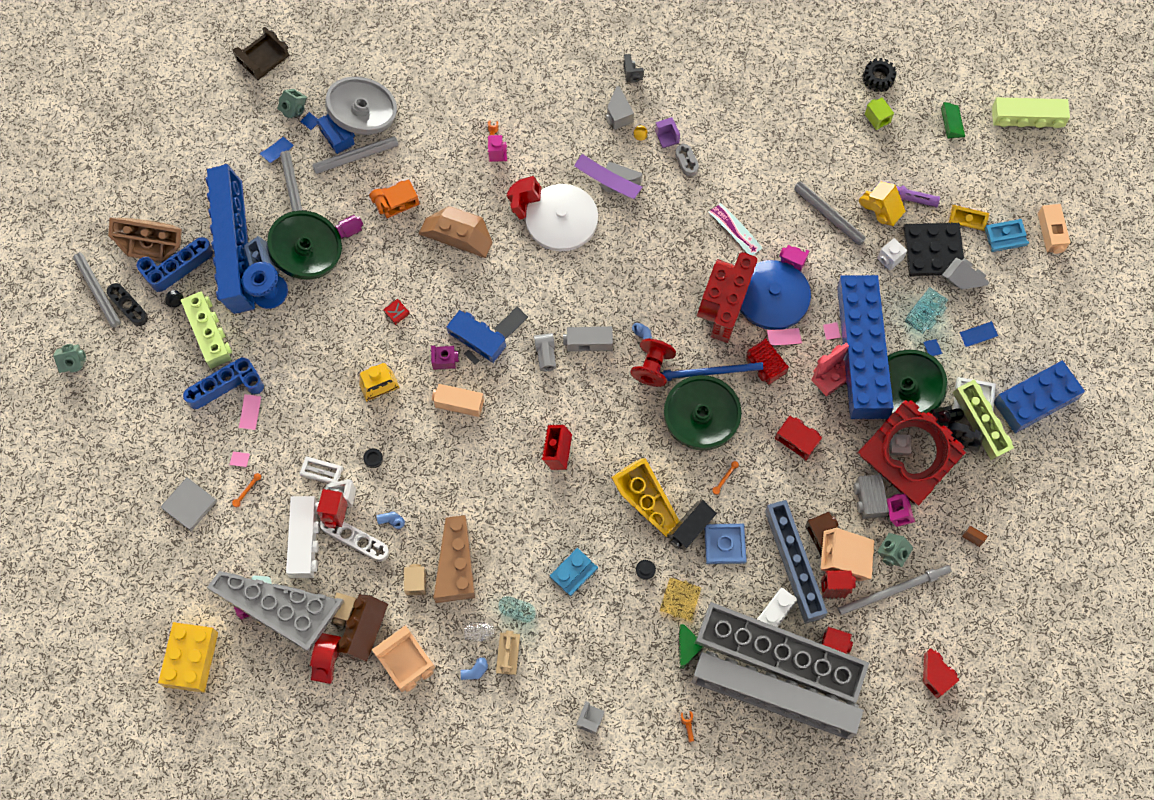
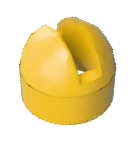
[633,125,648,141]

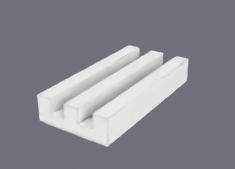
[299,456,343,484]

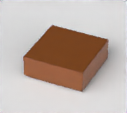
[962,526,988,547]

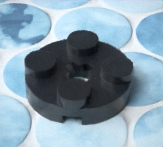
[946,423,984,451]

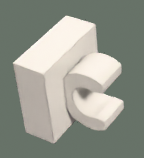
[890,434,911,455]

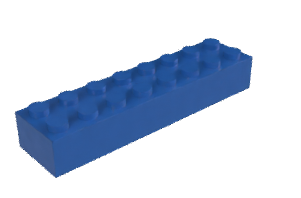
[206,164,255,314]
[837,275,894,419]

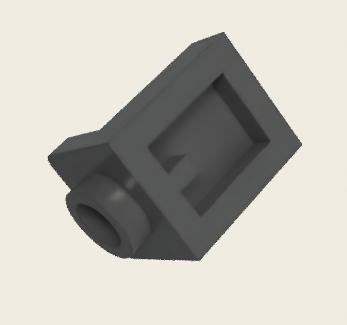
[623,54,644,82]

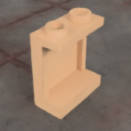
[820,528,874,581]
[372,625,435,692]

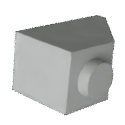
[605,86,634,130]
[601,161,642,193]

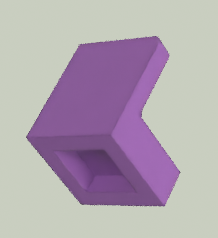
[655,117,680,148]

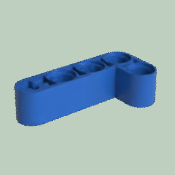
[137,237,214,292]
[183,358,264,409]

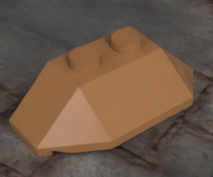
[419,206,493,258]
[108,217,182,262]

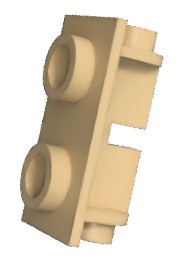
[496,631,520,675]

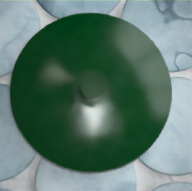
[267,210,342,280]
[888,349,948,415]
[664,375,742,450]

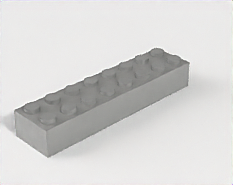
[695,602,869,703]
[691,651,863,740]

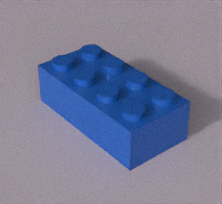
[994,360,1085,434]

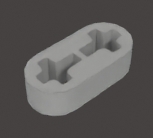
[675,144,699,176]

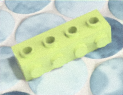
[992,97,1070,128]
[181,291,232,369]
[952,379,1014,460]

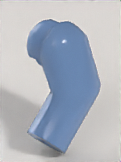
[376,512,405,529]
[461,657,488,680]

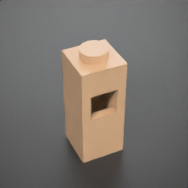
[1038,204,1070,254]
[432,384,484,417]

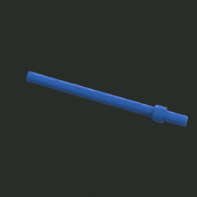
[660,362,764,381]

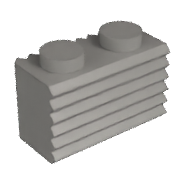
[854,474,889,519]

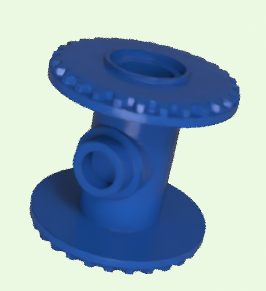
[241,262,288,309]

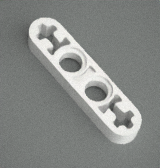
[320,521,389,562]

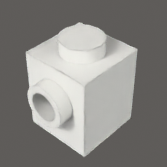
[877,238,907,271]

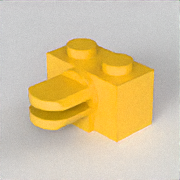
[859,181,906,226]

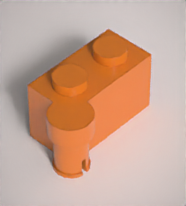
[369,179,420,218]

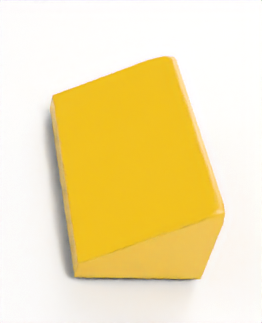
[948,205,990,231]

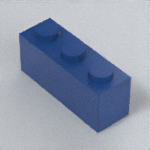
[446,310,507,363]

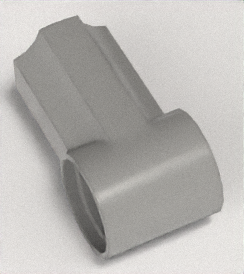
[534,333,556,372]

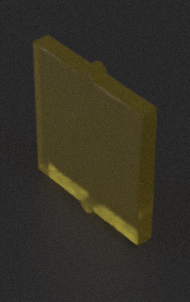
[659,577,702,621]

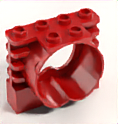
[697,252,758,343]
[857,400,966,506]

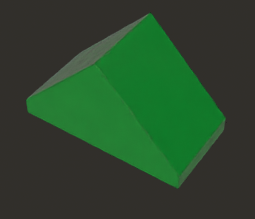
[679,624,704,669]

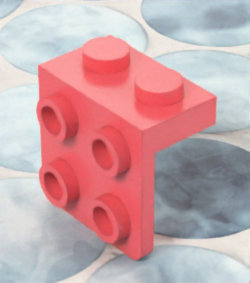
[811,343,849,397]

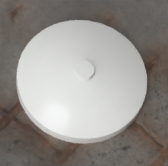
[526,184,598,251]

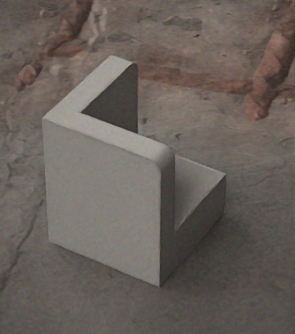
[576,701,604,735]

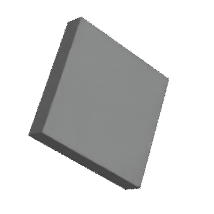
[161,477,217,531]

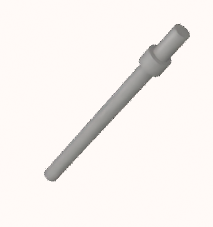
[838,565,952,615]

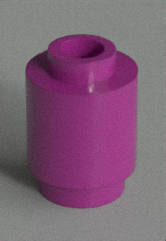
[335,214,364,239]

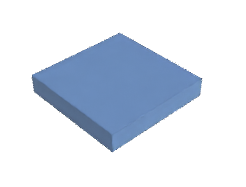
[704,523,747,564]

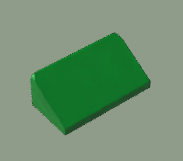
[941,102,965,139]

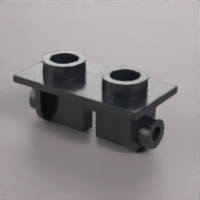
[932,406,964,427]

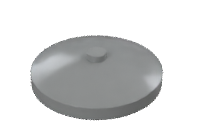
[325,77,397,135]

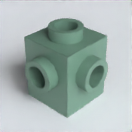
[277,89,307,118]
[53,344,86,373]
[877,533,914,567]

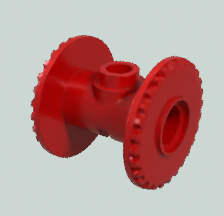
[630,338,676,387]

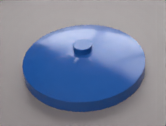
[740,260,811,330]

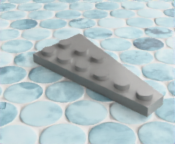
[207,571,344,652]

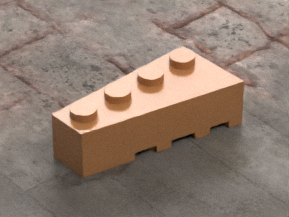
[433,515,476,603]

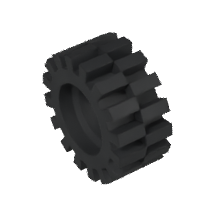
[863,58,897,92]

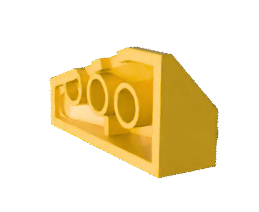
[611,458,679,537]

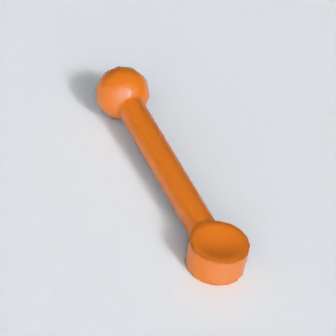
[712,461,739,495]
[232,473,261,507]

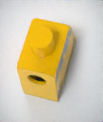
[359,363,400,402]

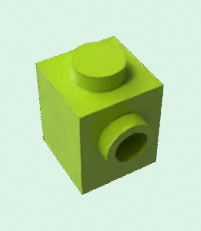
[864,97,894,130]

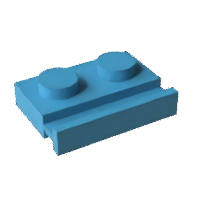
[984,219,1029,252]
[550,548,598,597]

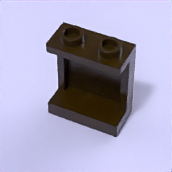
[232,27,289,81]

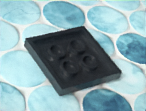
[903,223,964,276]

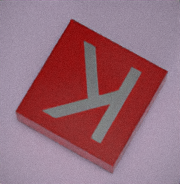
[383,299,410,325]

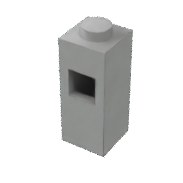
[563,326,613,352]

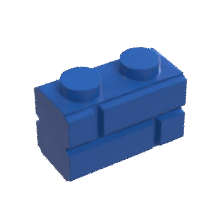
[316,114,355,154]

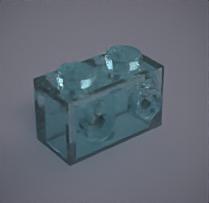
[904,287,948,334]

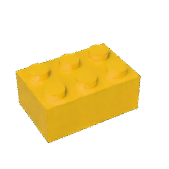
[158,622,219,693]

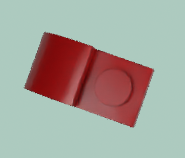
[506,176,541,220]
[310,633,341,684]

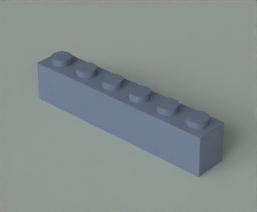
[765,500,828,624]

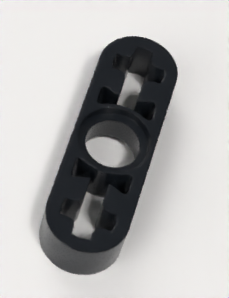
[106,283,148,326]

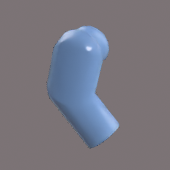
[632,323,652,339]

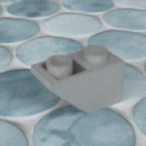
[942,258,990,289]

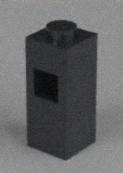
[667,500,717,549]

